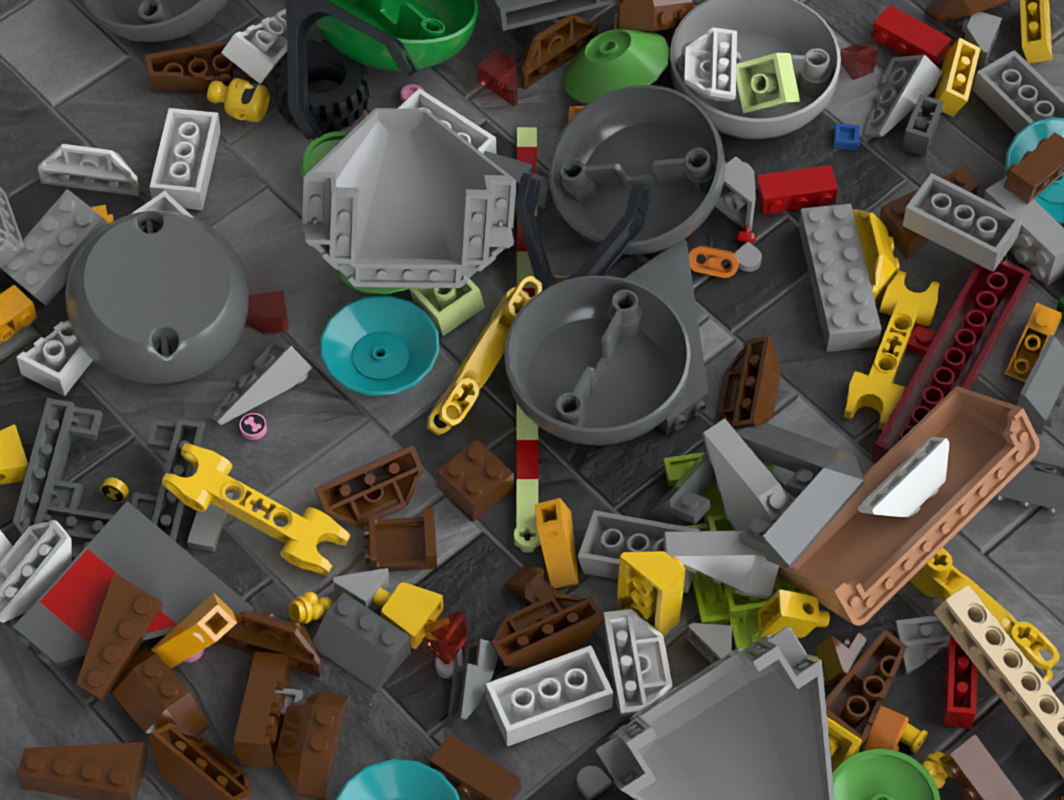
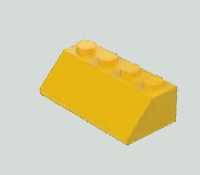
[616,551,685,637]

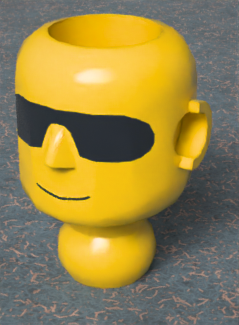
[207,78,270,123]

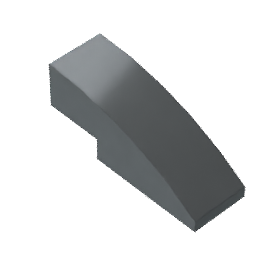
[484,151,552,209]
[447,639,498,724]

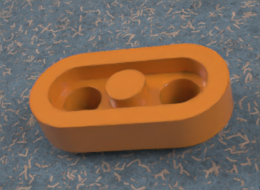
[689,246,739,278]

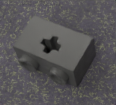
[902,95,944,157]

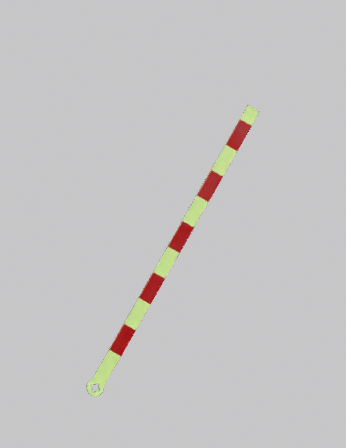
[514,127,541,553]

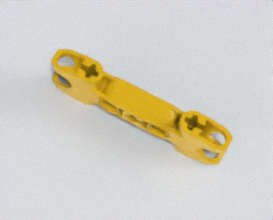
[844,270,940,430]
[427,276,542,436]
[162,443,351,576]
[910,547,1060,683]

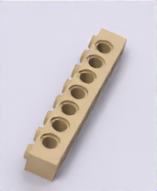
[934,585,1064,778]

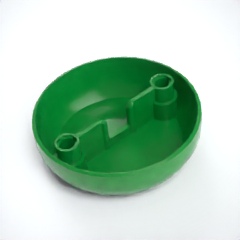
[315,0,478,72]

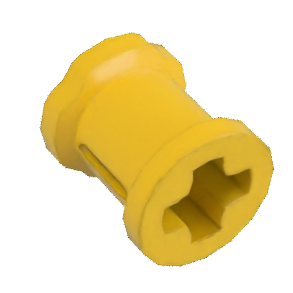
[899,723,928,754]

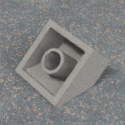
[715,156,756,232]

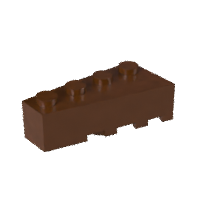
[825,629,908,751]

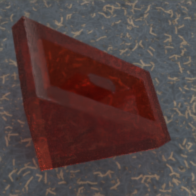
[840,44,878,80]
[424,611,470,664]

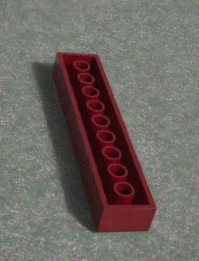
[871,260,1031,463]

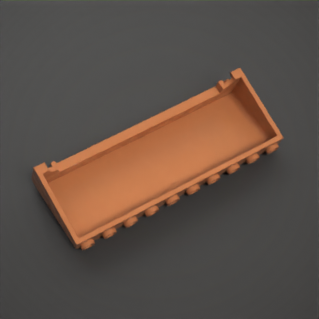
[777,386,1040,626]

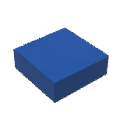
[833,123,860,150]

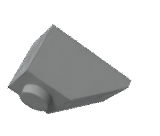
[962,12,1002,68]

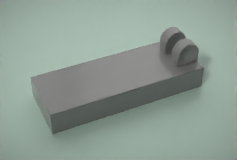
[187,493,233,553]

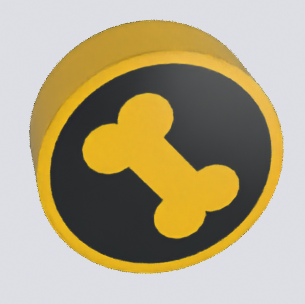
[100,478,129,503]

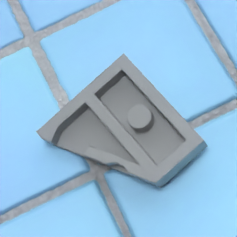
[894,615,951,675]

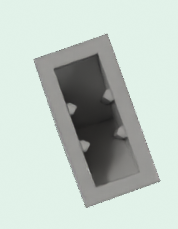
[333,568,390,610]
[687,623,732,664]

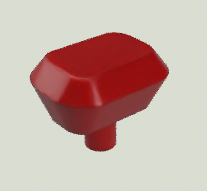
[736,226,756,244]

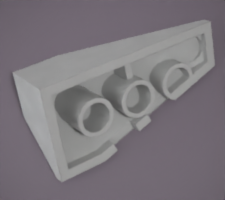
[864,55,943,138]
[210,339,312,425]
[702,419,792,531]
[663,531,779,599]

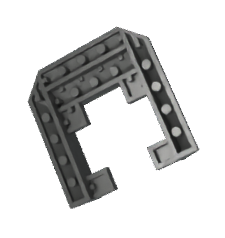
[13,398,205,559]
[651,422,864,570]

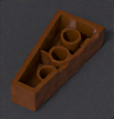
[145,40,251,93]
[879,166,979,260]
[76,573,164,703]
[233,652,291,769]
[17,742,149,800]

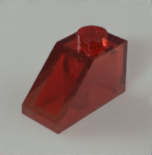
[478,49,518,106]
[246,290,289,334]

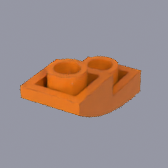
[864,706,909,751]

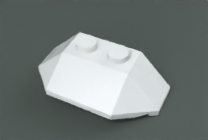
[684,27,737,102]
[38,144,140,196]
[857,437,949,517]
[0,520,72,623]
[603,609,672,716]

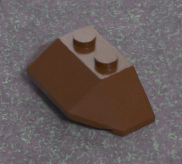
[616,0,695,31]
[926,0,1011,22]
[521,14,599,90]
[717,335,781,429]
[315,445,424,528]
[491,594,604,669]
[217,610,322,677]
[112,647,210,736]
[275,691,349,800]
[149,723,252,800]

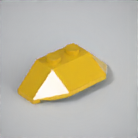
[853,209,899,305]

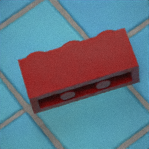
[871,5,951,66]
[755,165,838,214]
[943,635,978,729]

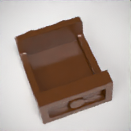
[364,508,437,572]

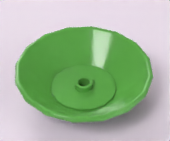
[563,29,670,104]

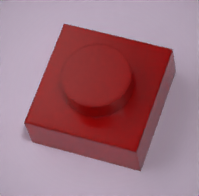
[907,324,938,356]

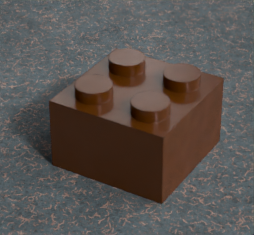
[437,440,514,521]

